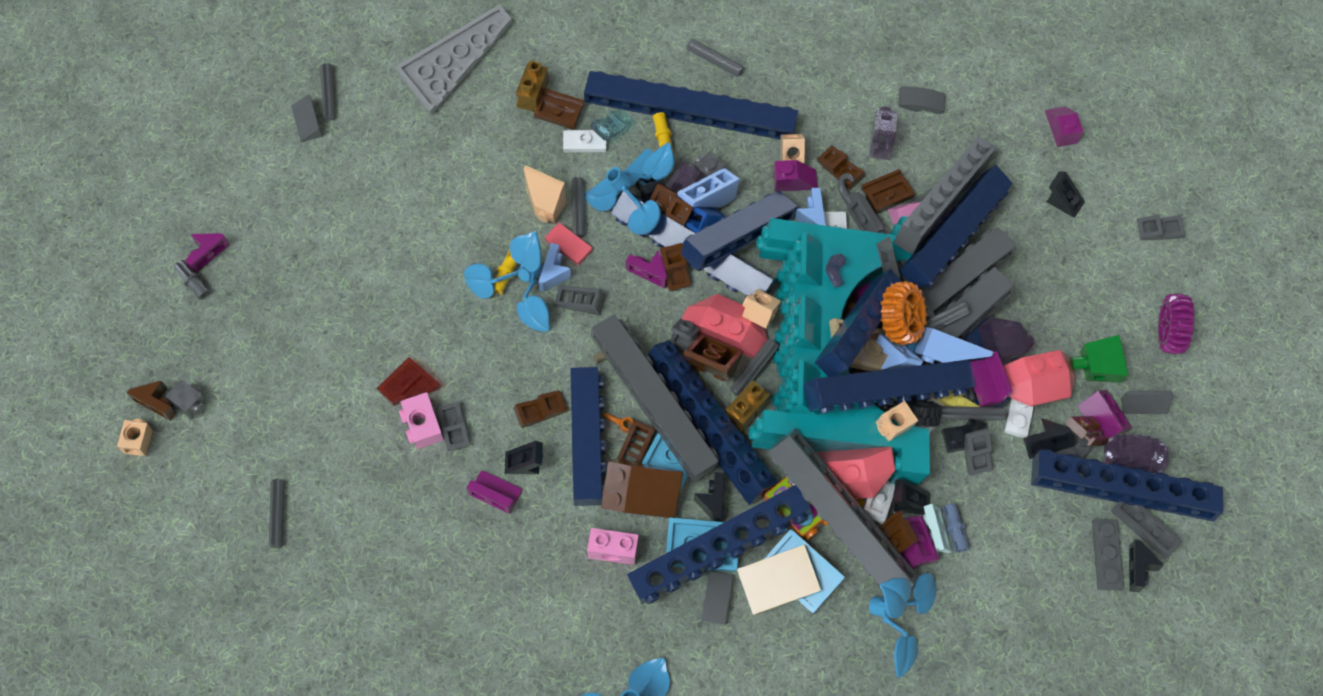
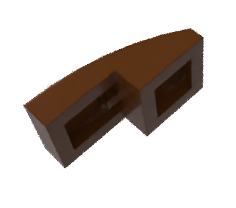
[817,145,865,190]
[650,183,694,226]
[660,243,691,291]
[514,390,567,428]

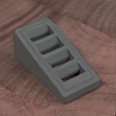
[554,285,605,316]

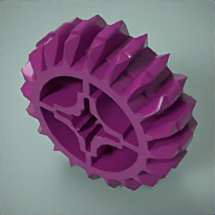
[1158,293,1195,354]

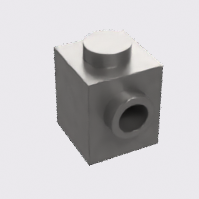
[694,152,725,181]
[166,379,207,419]

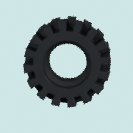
[906,399,942,427]

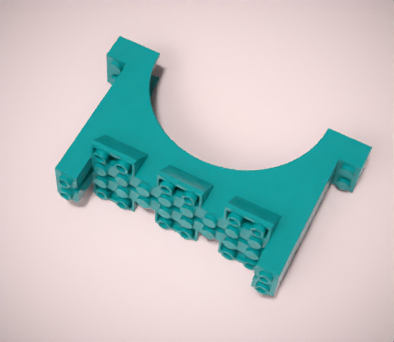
[749,216,930,486]

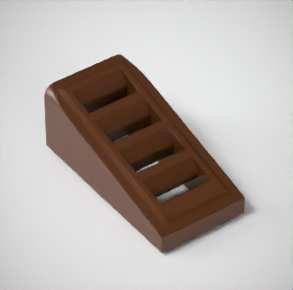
[617,420,656,463]

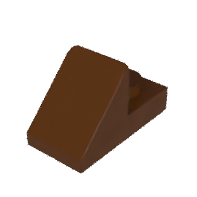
[127,381,176,421]

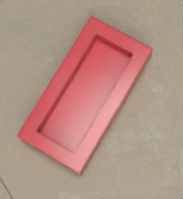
[545,223,592,266]

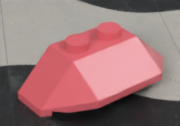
[682,294,768,359]
[1003,350,1076,407]
[816,447,895,499]

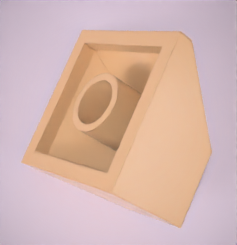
[524,165,566,223]

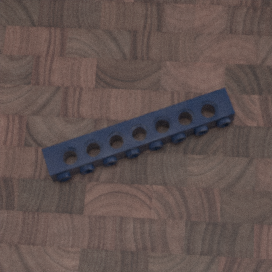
[647,340,778,505]
[1031,450,1223,522]
[627,485,811,604]

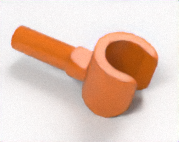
[603,412,633,433]

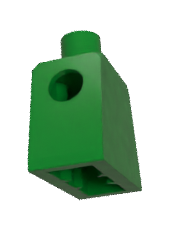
[1070,335,1128,383]

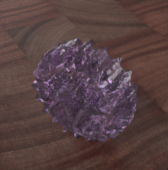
[1104,433,1169,474]

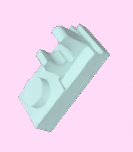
[923,504,952,553]

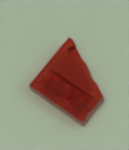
[376,357,441,406]

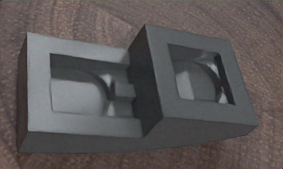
[898,86,945,114]
[1137,215,1185,240]
[436,402,470,451]
[965,428,992,475]
[701,571,733,625]

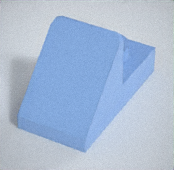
[795,188,826,226]
[539,243,571,291]
[876,334,923,370]

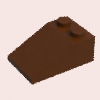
[683,333,744,381]
[601,458,683,518]

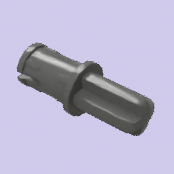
[174,260,211,300]

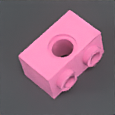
[399,392,443,449]
[587,528,638,565]

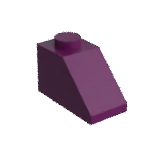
[1045,106,1083,147]
[773,160,818,192]

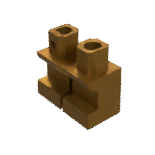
[515,60,549,112]
[726,380,770,433]

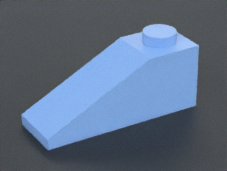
[677,168,740,207]
[914,327,993,364]

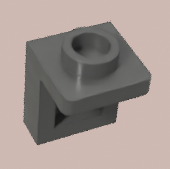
[670,318,700,352]

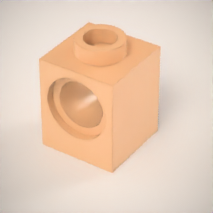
[781,134,805,164]
[742,289,781,328]
[875,401,918,442]
[117,419,153,457]

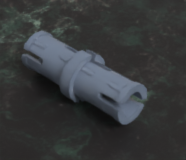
[942,503,970,553]

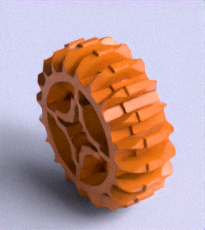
[880,281,928,345]

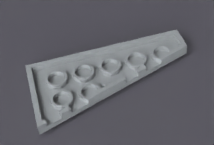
[395,4,512,115]

